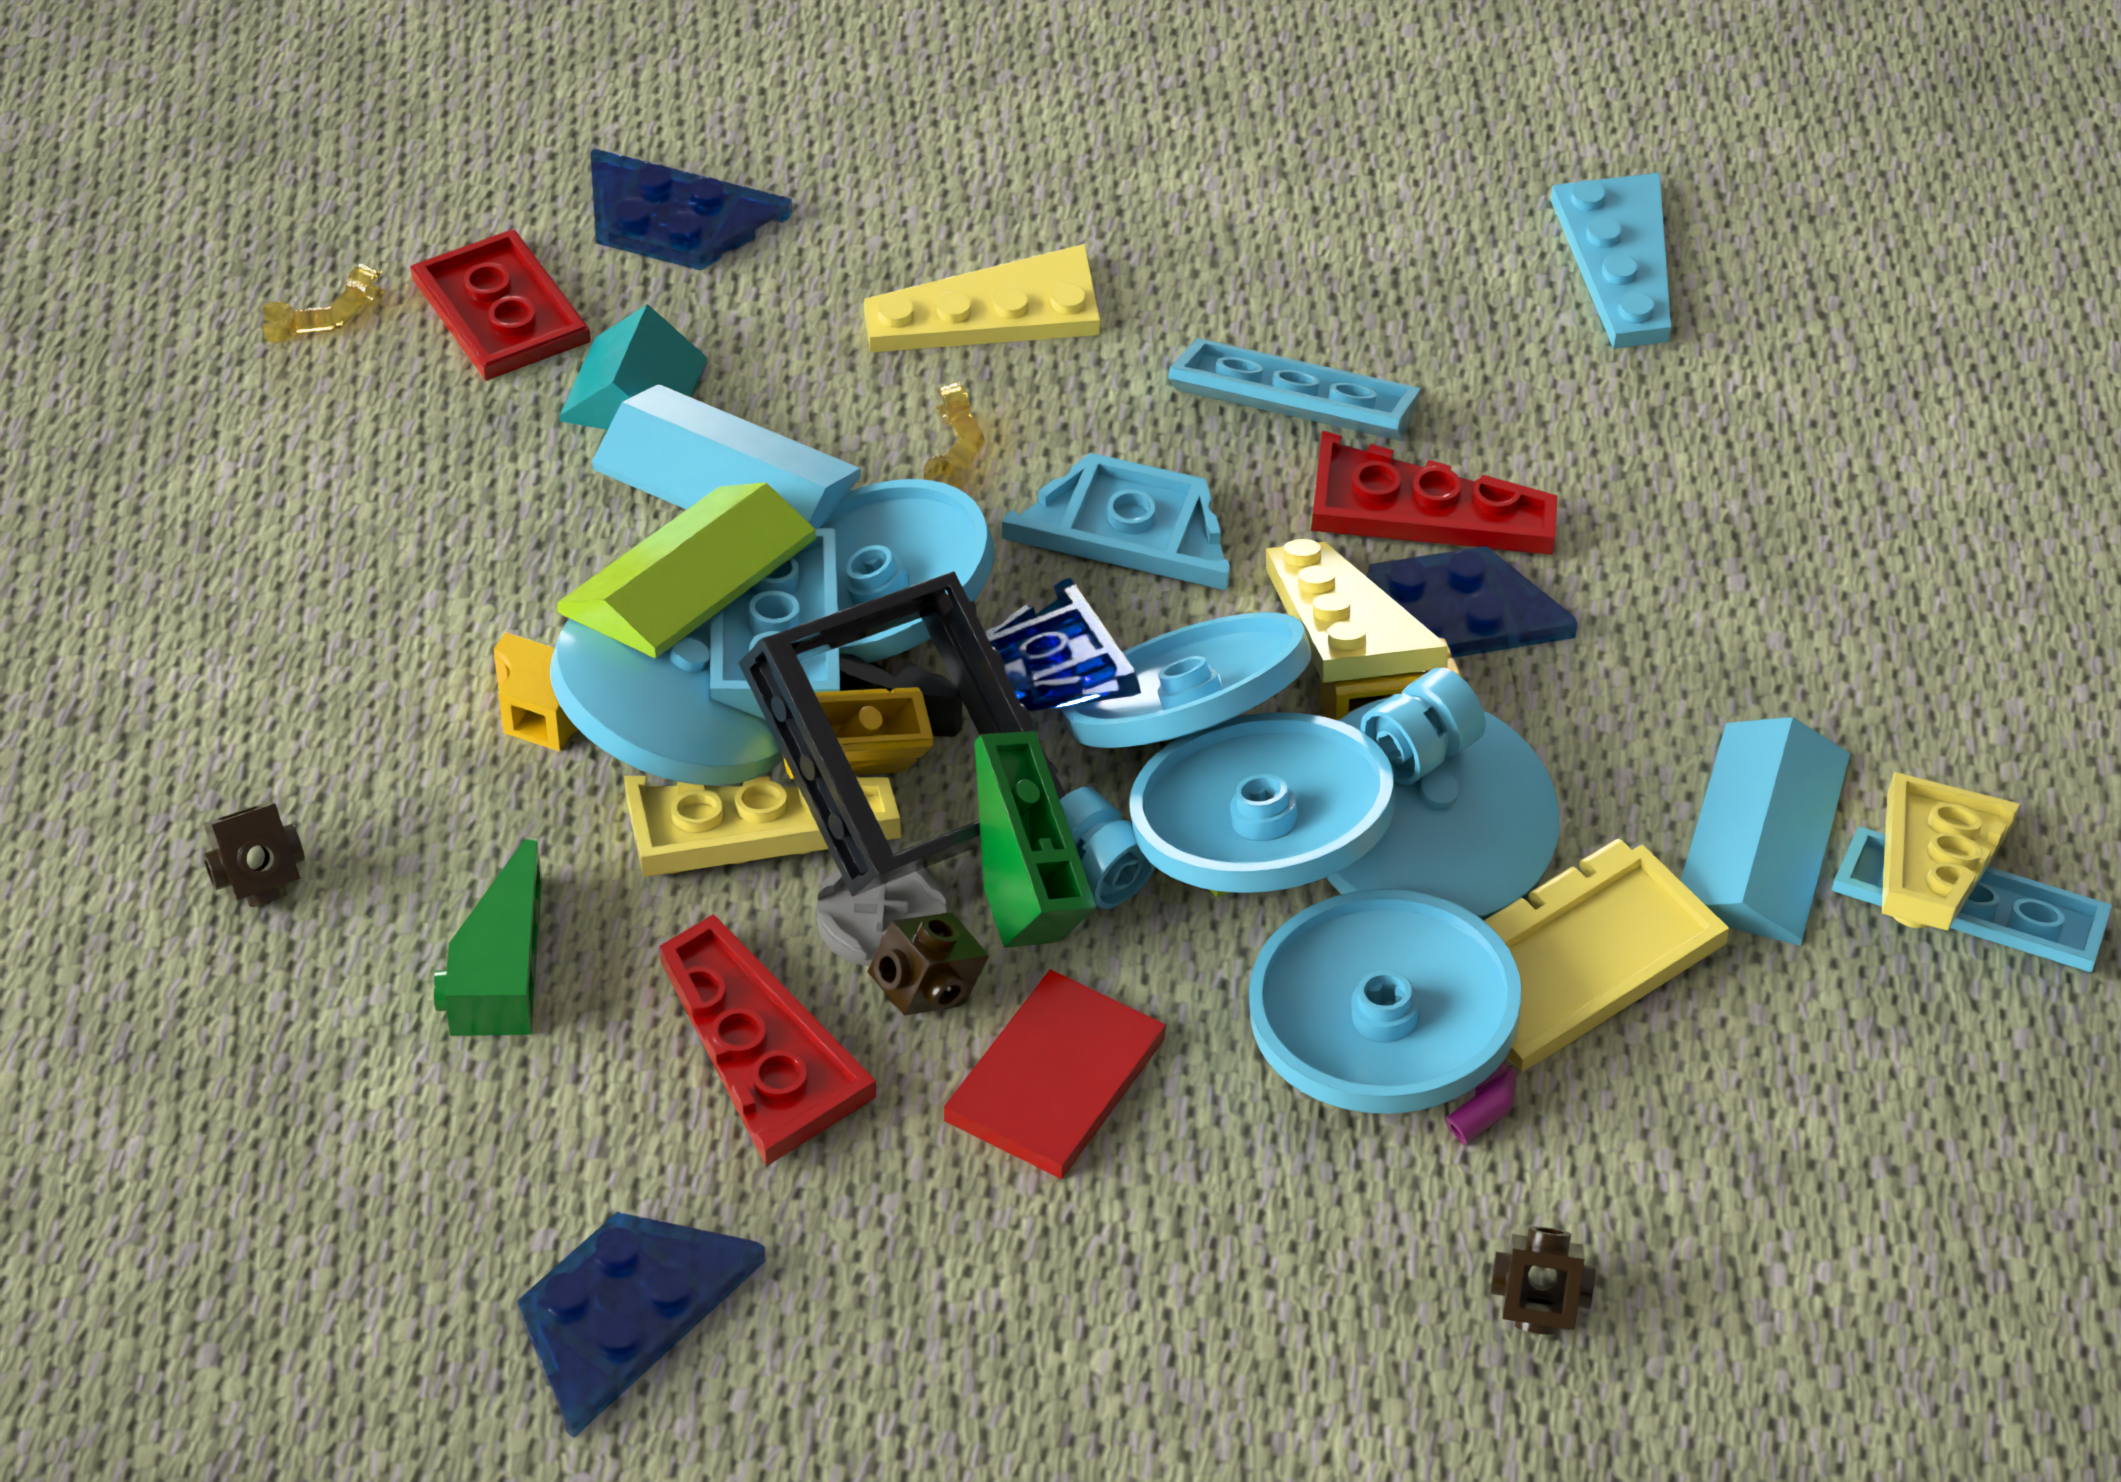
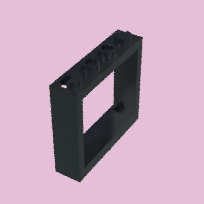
[738,571,1066,897]

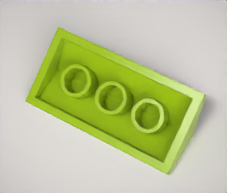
[557,482,816,659]

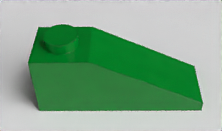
[974,731,1097,948]
[434,839,542,1036]

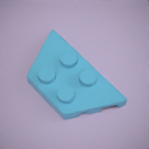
[1002,453,1230,591]

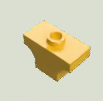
[494,632,579,751]

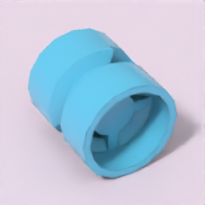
[1360,667,1486,785]
[1060,787,1155,909]

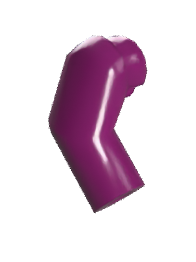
[1445,1061,1517,1145]

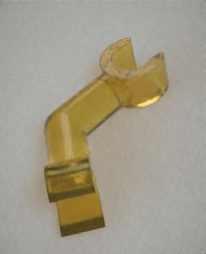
[262,264,385,343]
[923,382,985,490]

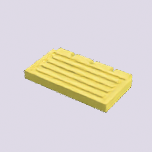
[1484,839,1729,1072]

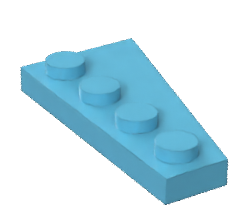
[1551,172,1671,349]

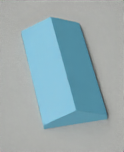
[1168,338,1421,441]
[592,384,861,528]
[710,528,840,720]
[1681,717,1851,946]
[1831,826,2112,973]

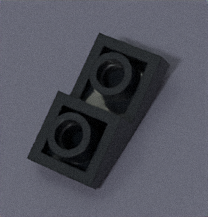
[839,653,962,737]

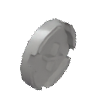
[816,867,947,967]

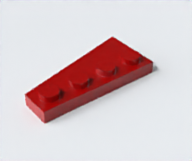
[1311,430,1558,555]
[659,914,876,1167]

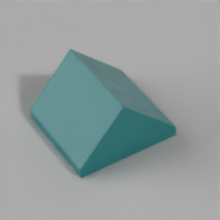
[560,304,707,430]

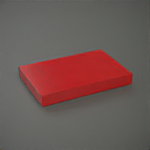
[410,229,591,381]
[944,969,1166,1180]

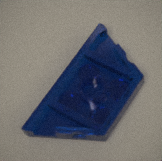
[590,148,793,271]
[1366,546,1578,658]
[985,577,1142,711]
[517,1212,766,1438]

